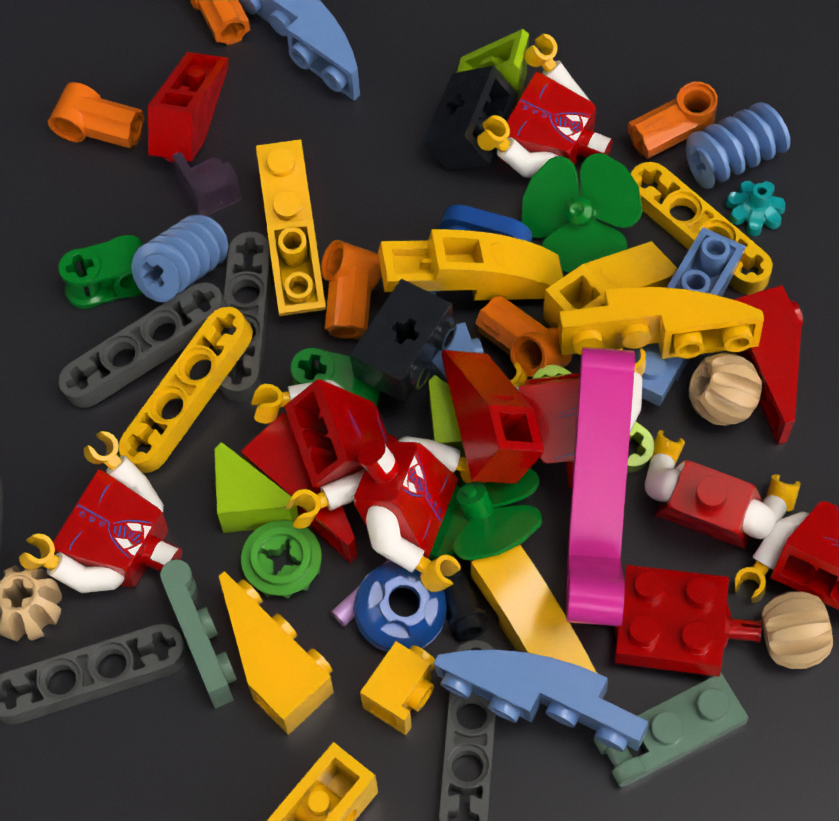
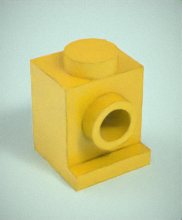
[360,641,435,736]

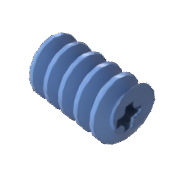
[686,102,791,189]
[131,214,229,302]

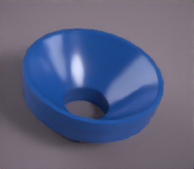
[353,562,447,653]

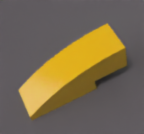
[471,545,597,673]

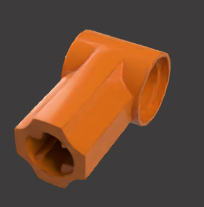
[190,0,250,46]
[48,82,145,148]
[627,82,718,159]
[321,240,382,340]
[475,296,573,377]

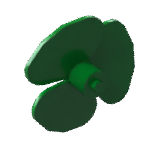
[522,153,643,273]
[429,469,542,560]

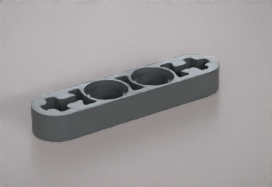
[217,231,272,402]
[58,282,228,408]
[0,624,187,725]
[439,640,496,821]

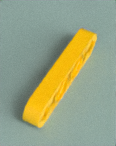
[631,162,773,295]
[119,307,253,473]

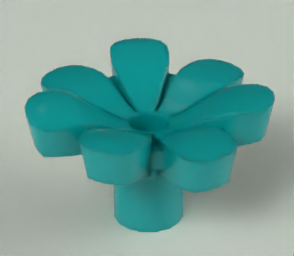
[725,181,785,236]

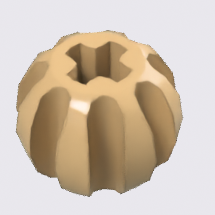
[688,352,762,426]
[0,565,62,642]
[761,591,833,669]

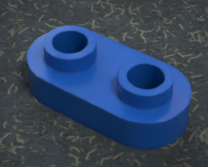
[439,204,533,242]

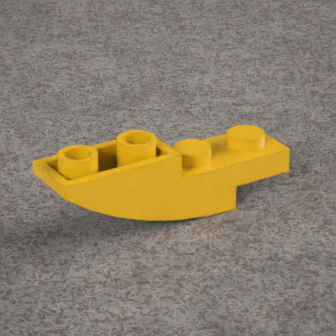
[256,139,326,316]
[378,229,563,301]
[559,287,764,359]

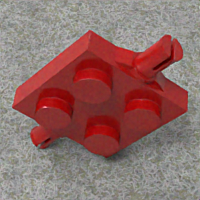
[614,565,762,677]

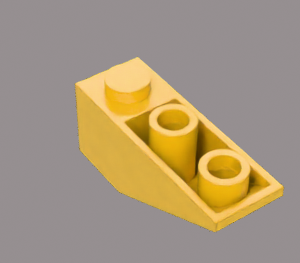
[543,241,678,328]
[219,571,334,735]

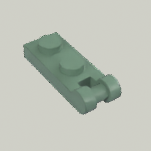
[160,559,237,709]
[593,673,749,787]

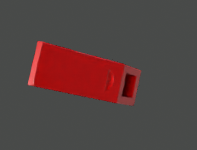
[441,350,545,484]

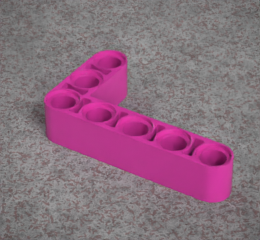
[565,347,635,626]

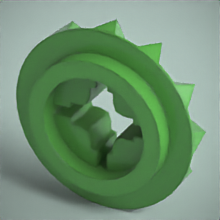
[241,520,322,599]

